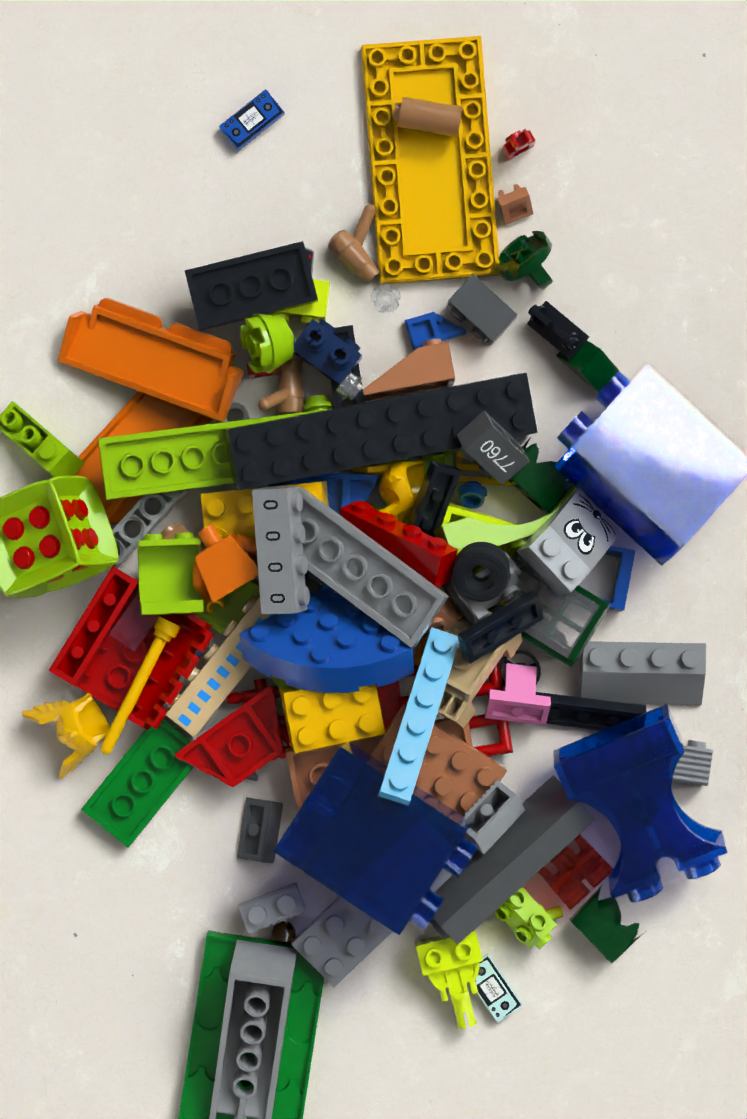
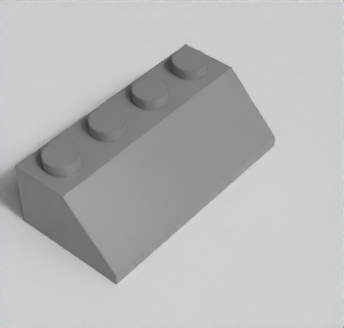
[580,641,706,705]

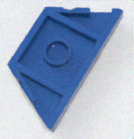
[268,472,379,514]

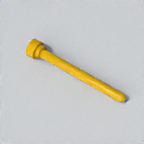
[100,617,180,755]

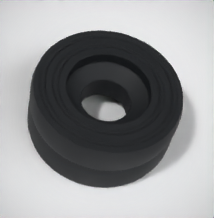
[452,542,510,602]

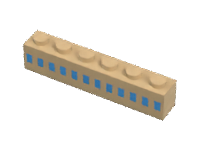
[165,595,273,737]

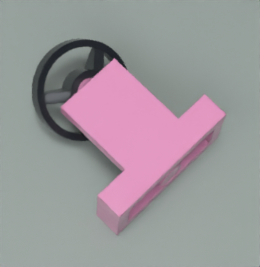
[485,650,551,726]

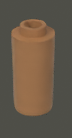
[393,97,463,137]

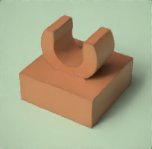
[497,184,534,225]

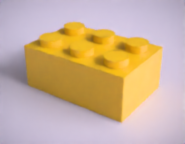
[279,684,385,753]

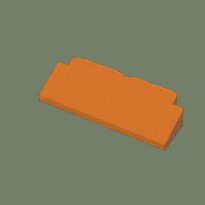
[58,298,245,422]
[74,391,213,525]

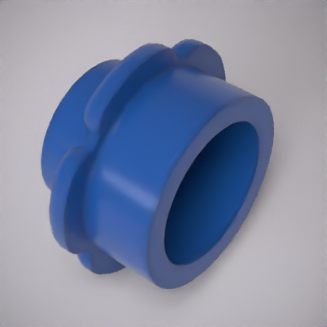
[457,481,487,509]

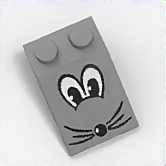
[517,488,621,596]

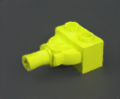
[415,929,483,1029]

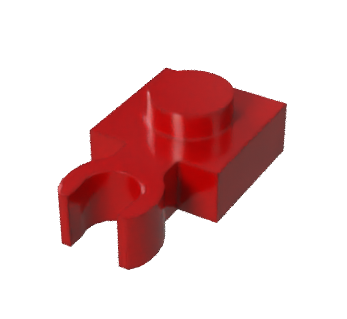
[502,129,536,161]

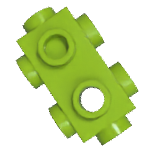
[494,887,563,950]

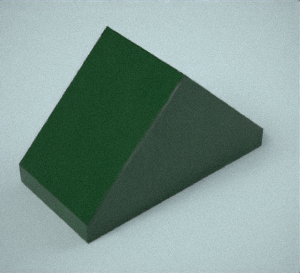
[556,341,621,396]

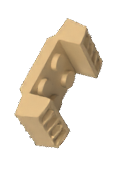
[406,610,522,728]

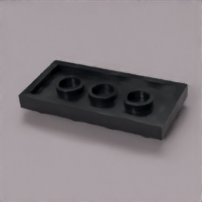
[184,241,318,331]

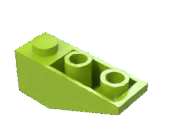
[0,401,85,477]

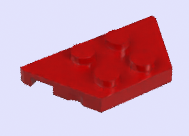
[174,685,284,788]

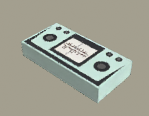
[475,954,523,1023]

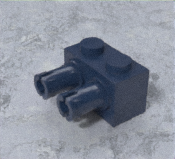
[294,319,362,388]

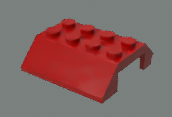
[48,566,215,730]

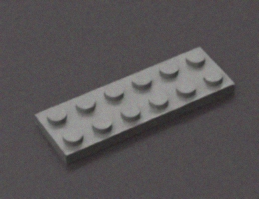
[298,487,449,648]
[291,816,467,987]

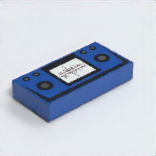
[219,89,285,151]

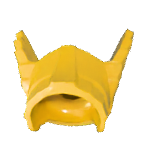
[352,460,424,522]
[21,693,110,779]

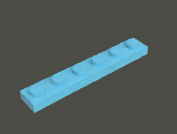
[378,627,459,806]

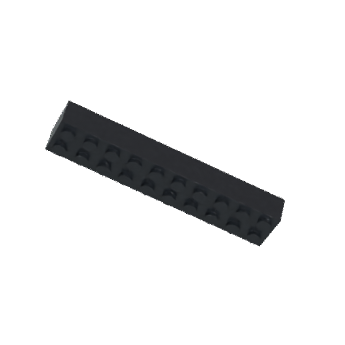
[223,373,538,490]

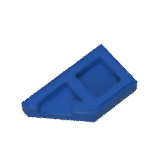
[404,312,467,350]

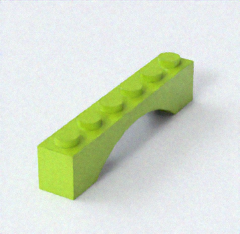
[433,472,619,556]

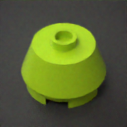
[240,313,294,373]

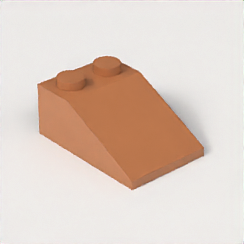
[363,339,455,401]

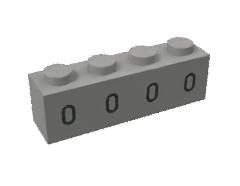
[252,486,310,614]

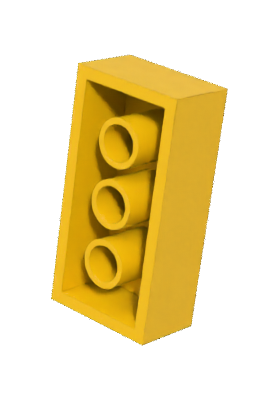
[201,481,329,549]

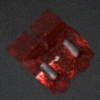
[538,834,614,910]

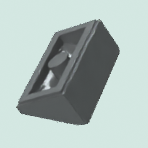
[237,797,283,863]

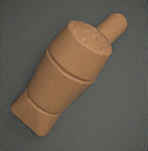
[328,204,379,284]
[258,358,304,415]

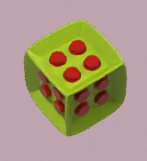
[0,476,119,598]

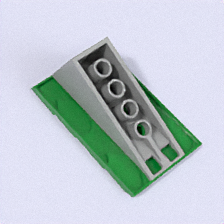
[178,930,324,1119]

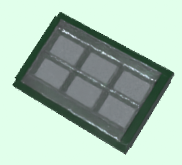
[488,548,610,668]

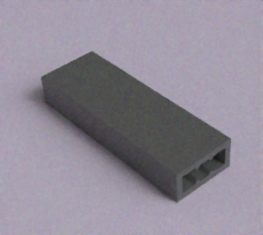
[421,775,595,945]

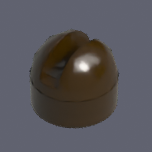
[271,921,296,944]

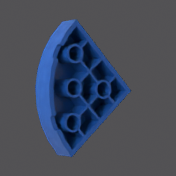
[239,585,414,693]

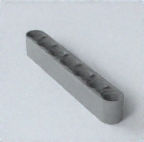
[112,402,250,567]

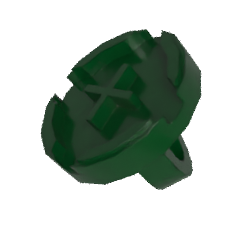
[496,231,553,290]

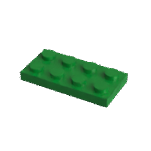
[81,719,194,848]

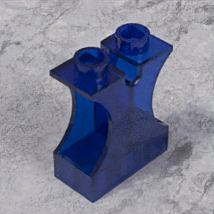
[553,704,728,902]

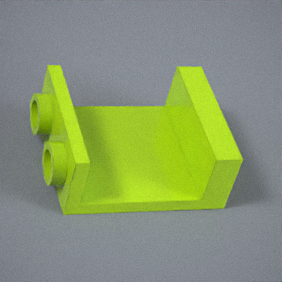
[137,533,204,616]

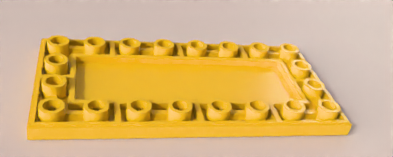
[361,36,500,285]

